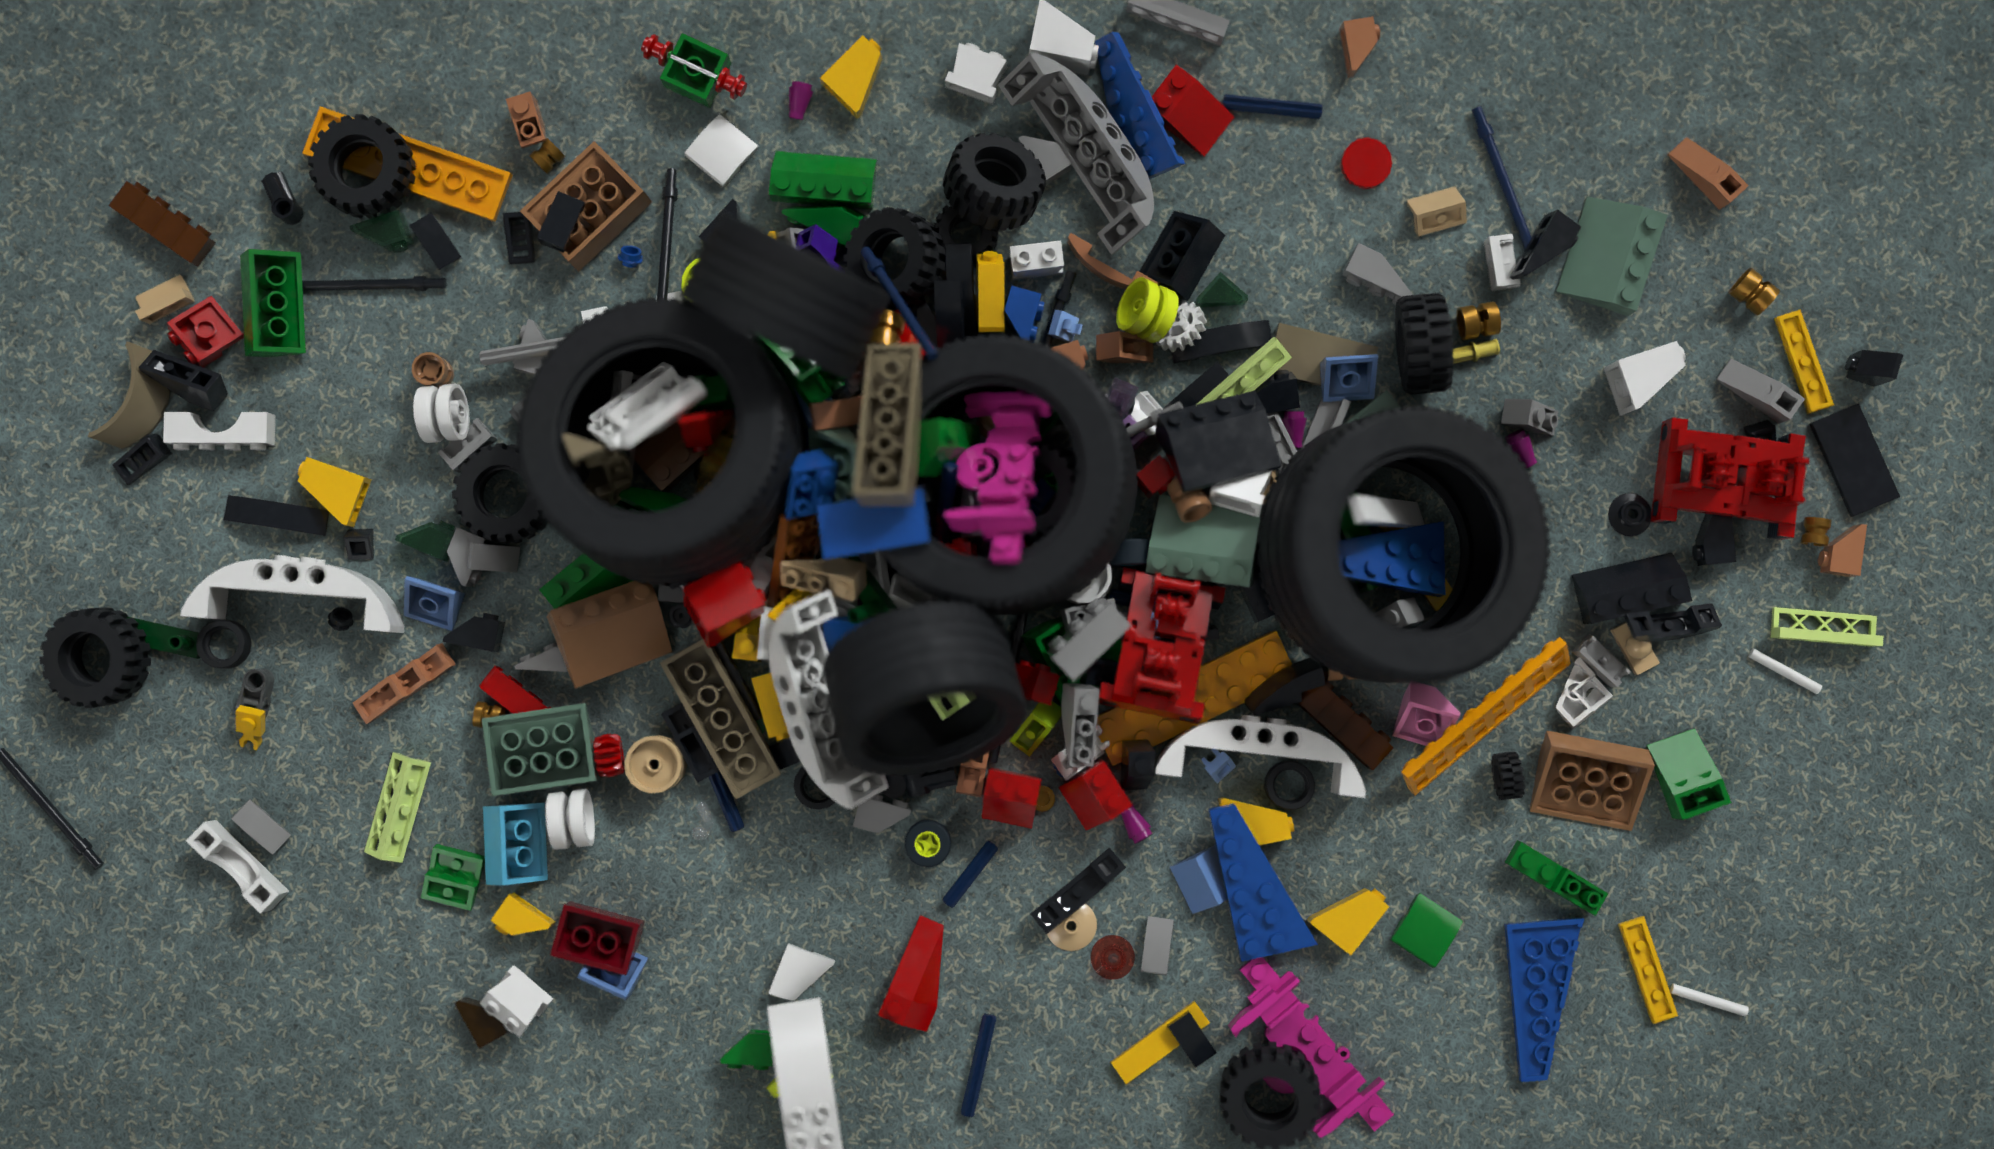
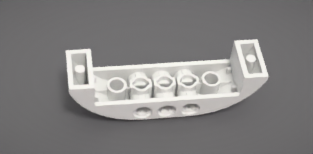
[181,555,405,633]
[769,590,889,809]
[1154,715,1366,798]
[768,997,843,1149]

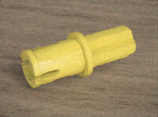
[1453,339,1500,364]

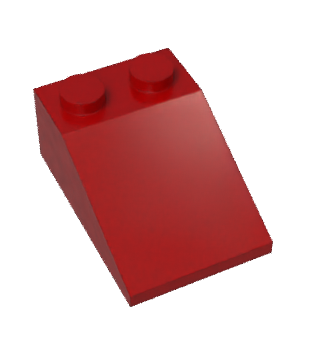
[1152,64,1234,157]

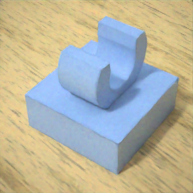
[1048,310,1083,343]
[1202,749,1236,784]

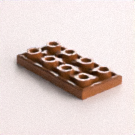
[767,513,819,608]

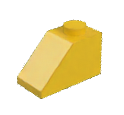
[732,615,761,662]
[490,892,556,936]

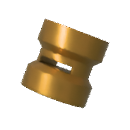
[529,138,565,174]
[1801,517,1831,547]
[472,701,506,728]

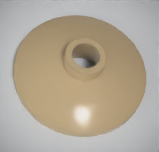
[1047,903,1097,951]

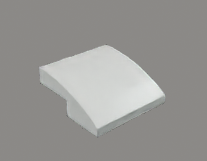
[684,114,758,187]

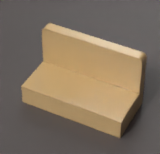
[1407,187,1467,237]
[135,275,195,324]

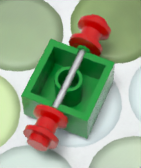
[641,33,747,108]

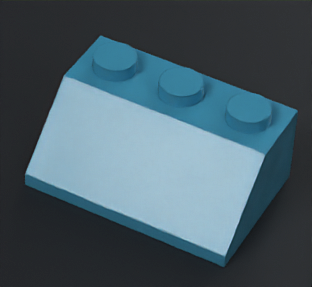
[483,802,548,885]

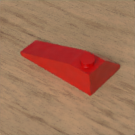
[678,409,734,453]
[878,915,944,1032]

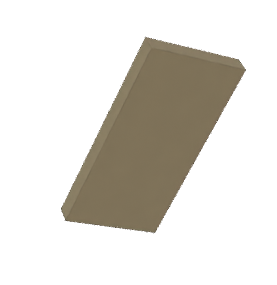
[1275,323,1378,386]

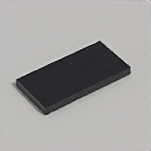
[1809,403,1900,517]

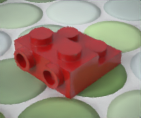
[167,296,244,367]

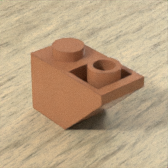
[506,92,546,148]

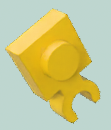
[236,705,265,750]

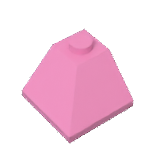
[1392,682,1460,746]

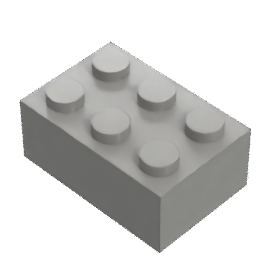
[1046,597,1132,681]

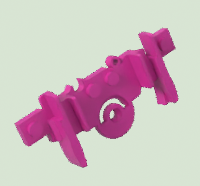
[945,388,1053,564]
[1228,957,1394,1138]

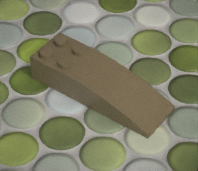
[853,343,921,506]
[660,639,781,799]

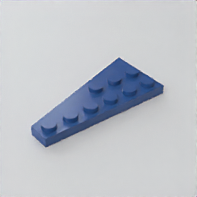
[1095,32,1186,180]
[1338,521,1445,597]
[1208,803,1318,961]
[1504,917,1584,1082]

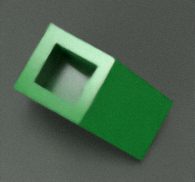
[720,1029,775,1070]

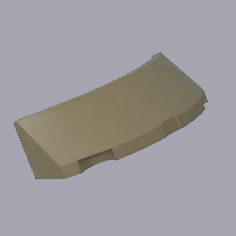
[88,341,170,449]
[562,433,633,506]

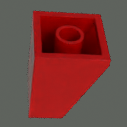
[683,561,767,649]
[1058,759,1133,831]
[982,768,1042,829]

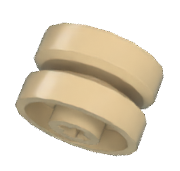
[625,735,687,793]

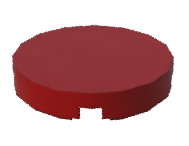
[1341,137,1392,189]

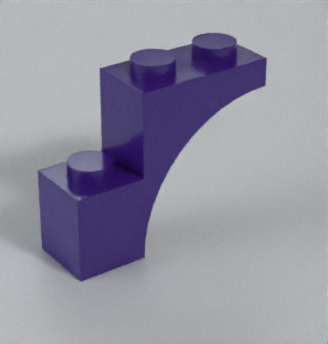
[796,224,845,271]

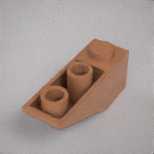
[1668,137,1749,210]

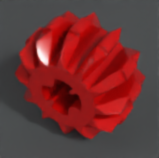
[593,734,625,777]

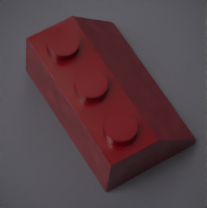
[550,901,645,975]

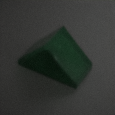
[1195,272,1248,308]

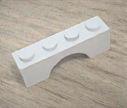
[163,412,275,450]
[186,820,290,914]

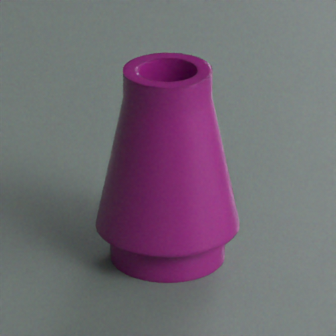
[788,81,814,120]
[1281,411,1307,448]
[1505,429,1537,469]
[1121,804,1153,844]

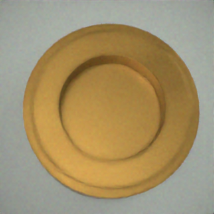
[1036,786,1055,812]

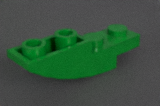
[749,333,834,408]
[1504,840,1608,916]

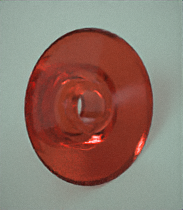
[1091,935,1135,980]

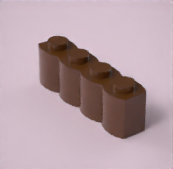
[109,181,216,267]
[1296,678,1394,771]

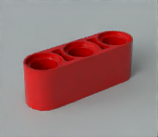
[479,665,552,714]

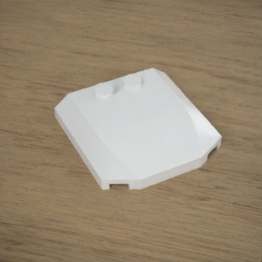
[588,362,707,449]

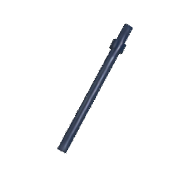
[1471,106,1532,249]
[861,247,938,360]

